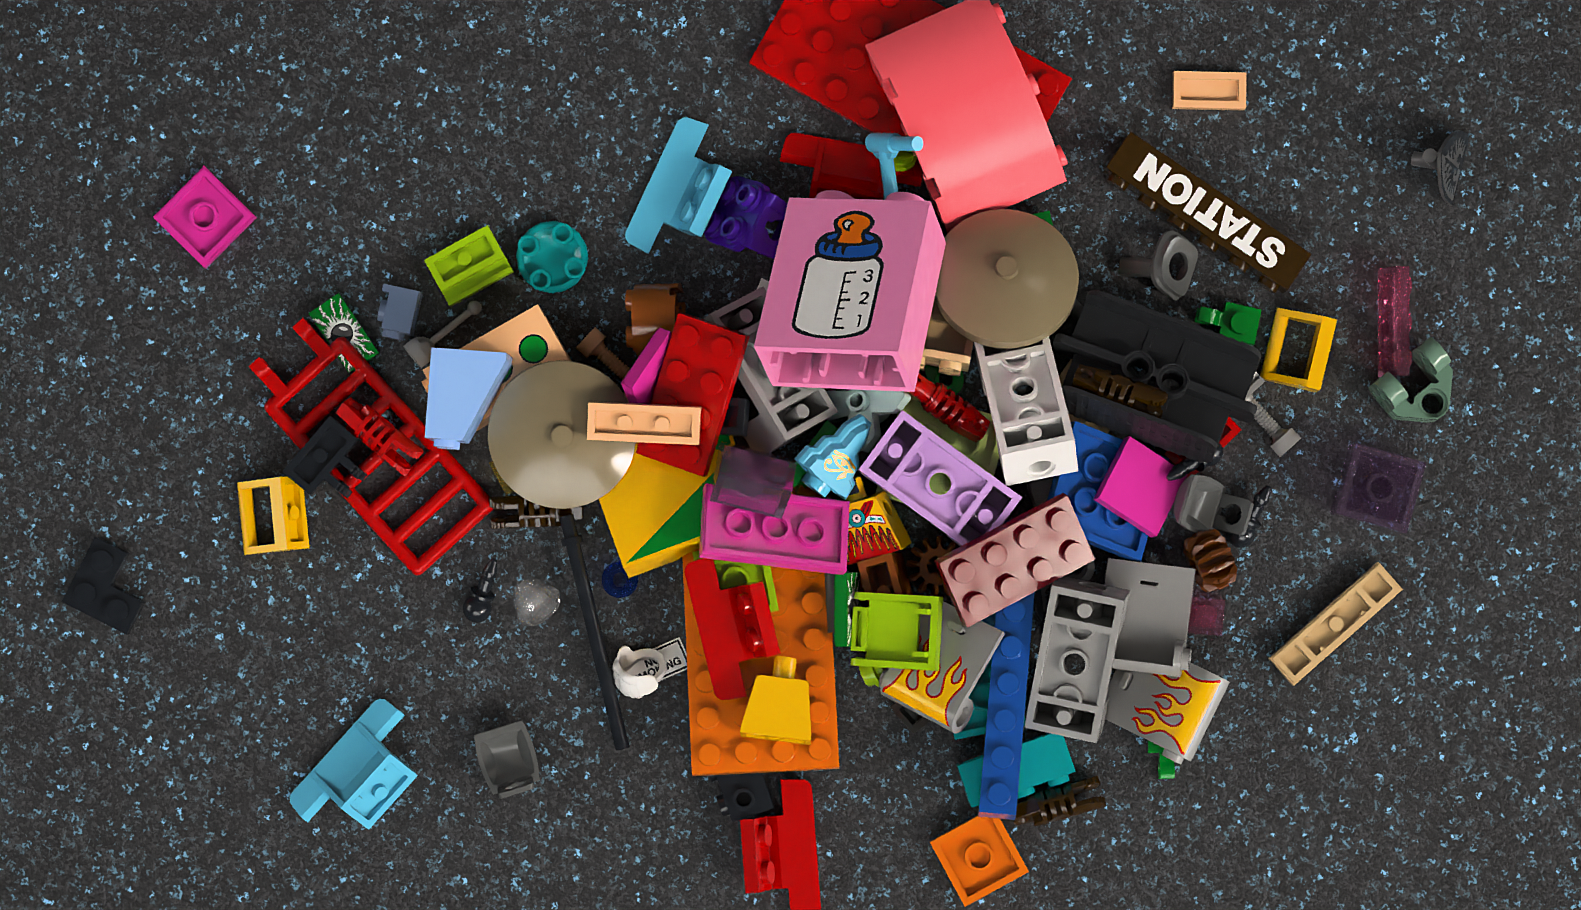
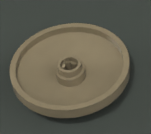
[934,209,1079,349]
[488,360,636,509]

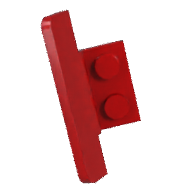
[780,133,923,200]
[684,558,781,700]
[740,779,821,910]

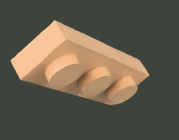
[587,401,701,445]

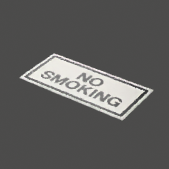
[626,637,687,682]

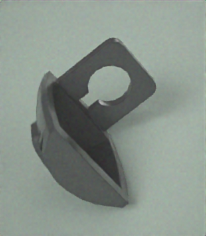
[1174,474,1254,535]
[474,720,540,799]

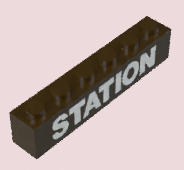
[1103,132,1312,294]

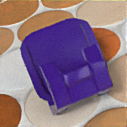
[704,176,787,259]

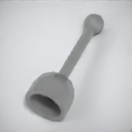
[403,301,482,369]

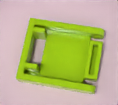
[851,592,943,671]

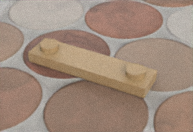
[1268,562,1403,686]

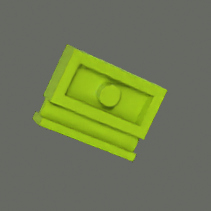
[424,225,514,307]

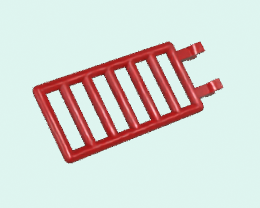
[248,318,493,576]

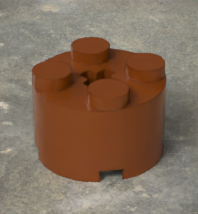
[625,283,686,357]

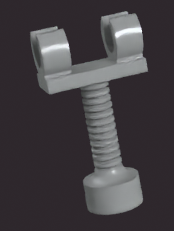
[1245,372,1301,457]

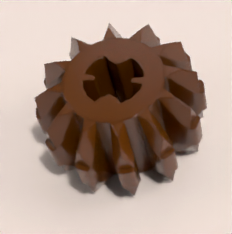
[1183,529,1237,592]
[906,536,957,596]

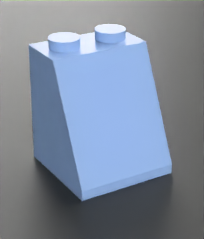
[425,347,512,450]

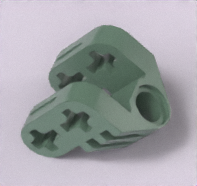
[1368,337,1453,423]

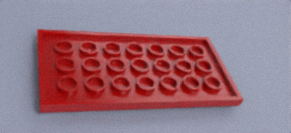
[749,0,1072,136]

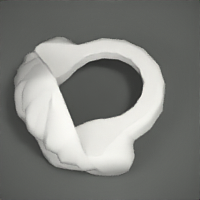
[612,645,667,699]

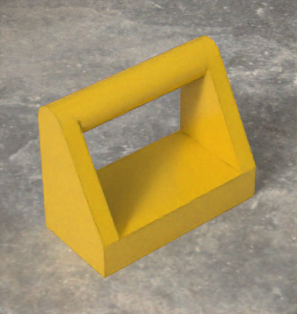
[1260,308,1337,392]
[237,476,309,555]

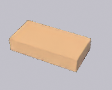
[1172,71,1246,110]

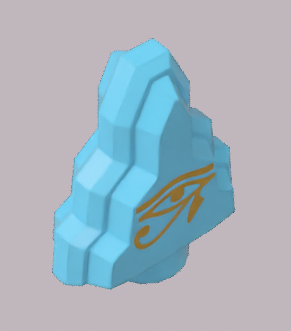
[794,414,871,500]

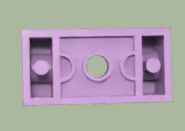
[858,410,1022,546]

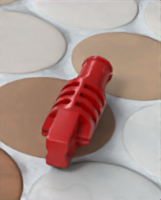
[909,373,990,443]

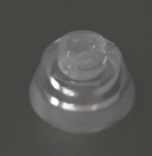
[513,579,560,626]

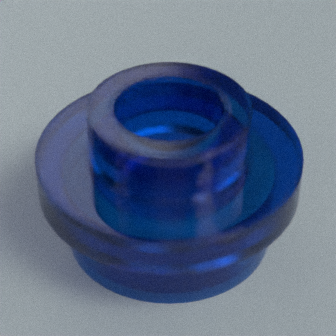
[602,562,638,598]

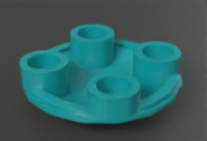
[516,221,588,293]

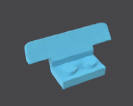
[625,117,732,254]
[290,699,418,830]

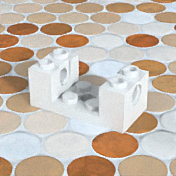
[974,336,1078,486]

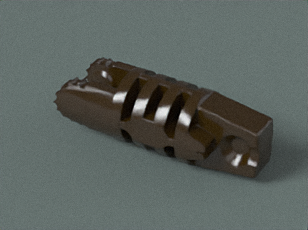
[1071,364,1168,419]
[489,495,584,529]
[1013,776,1107,826]

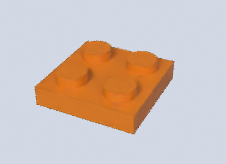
[929,815,1029,907]

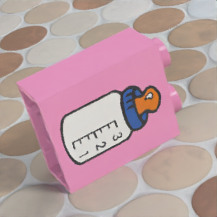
[754,190,946,392]

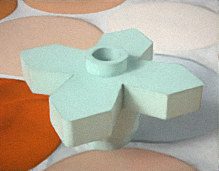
[826,389,911,453]

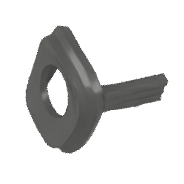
[1118,231,1198,301]

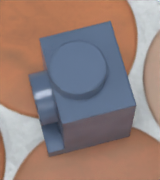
[377,284,423,341]

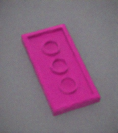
[699,483,850,575]

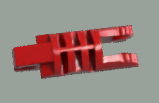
[336,398,424,476]

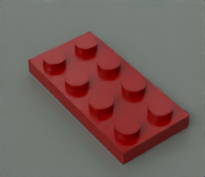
[636,312,750,477]

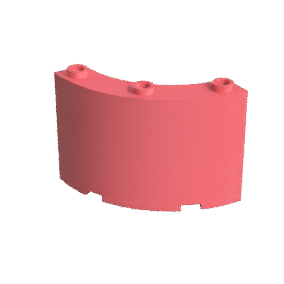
[865,0,1068,234]

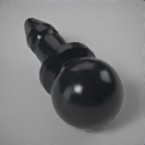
[1166,442,1223,481]
[1226,485,1271,548]
[463,558,497,623]

